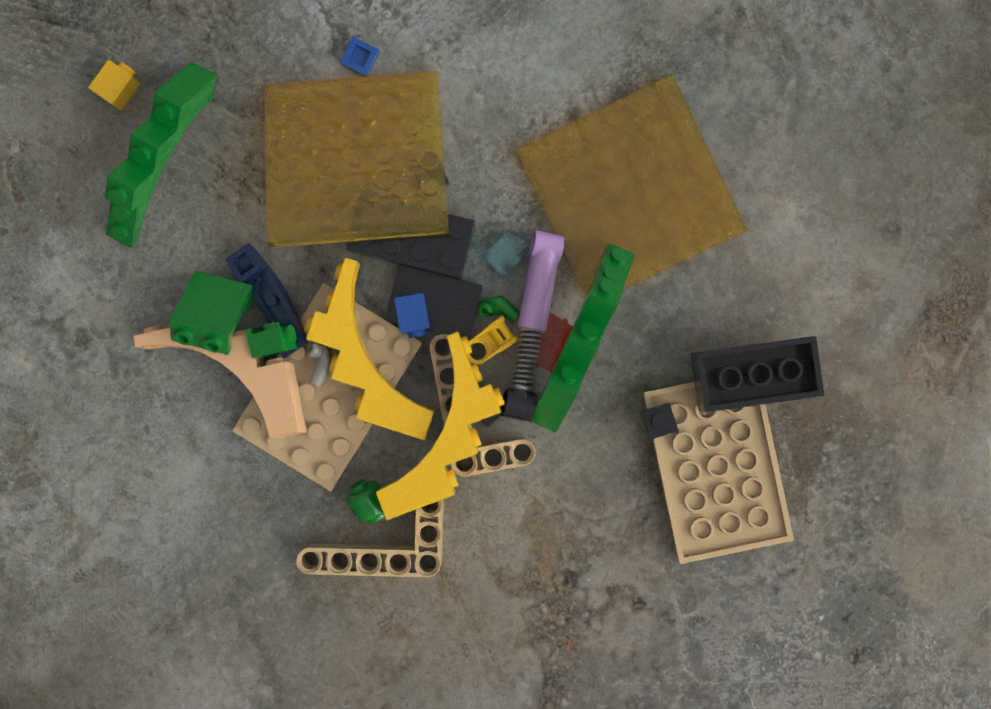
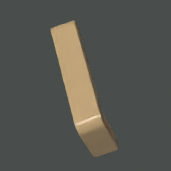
[430,334,535,476]
[296,499,444,577]

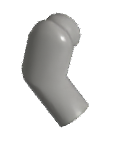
[306,342,332,387]

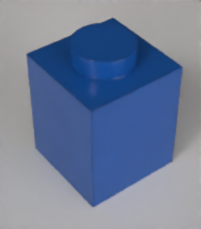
[394,293,431,338]

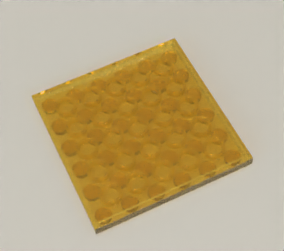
[265,71,449,248]
[516,74,748,296]

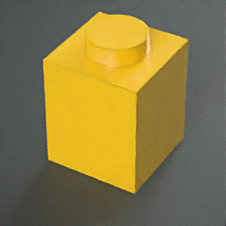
[88,59,141,111]

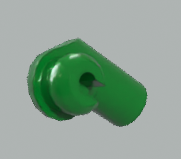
[478,296,520,324]

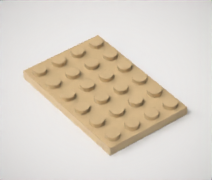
[232,282,423,492]
[642,382,794,564]

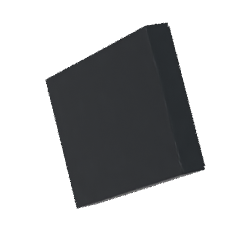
[385,265,483,341]

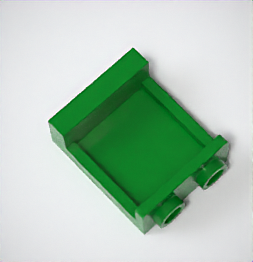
[169,271,252,355]

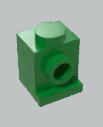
[245,322,297,359]

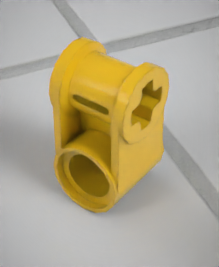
[467,316,520,365]

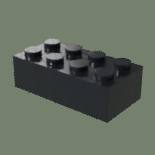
[346,192,475,280]
[690,336,825,412]

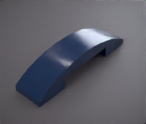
[225,243,308,359]

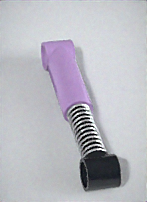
[501,230,564,422]

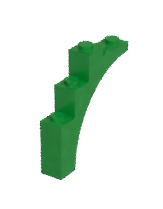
[105,61,217,248]
[531,243,635,433]

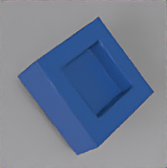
[340,37,380,78]

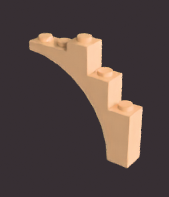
[133,326,307,439]

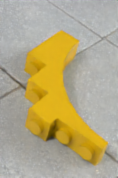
[304,258,435,440]
[376,332,505,520]

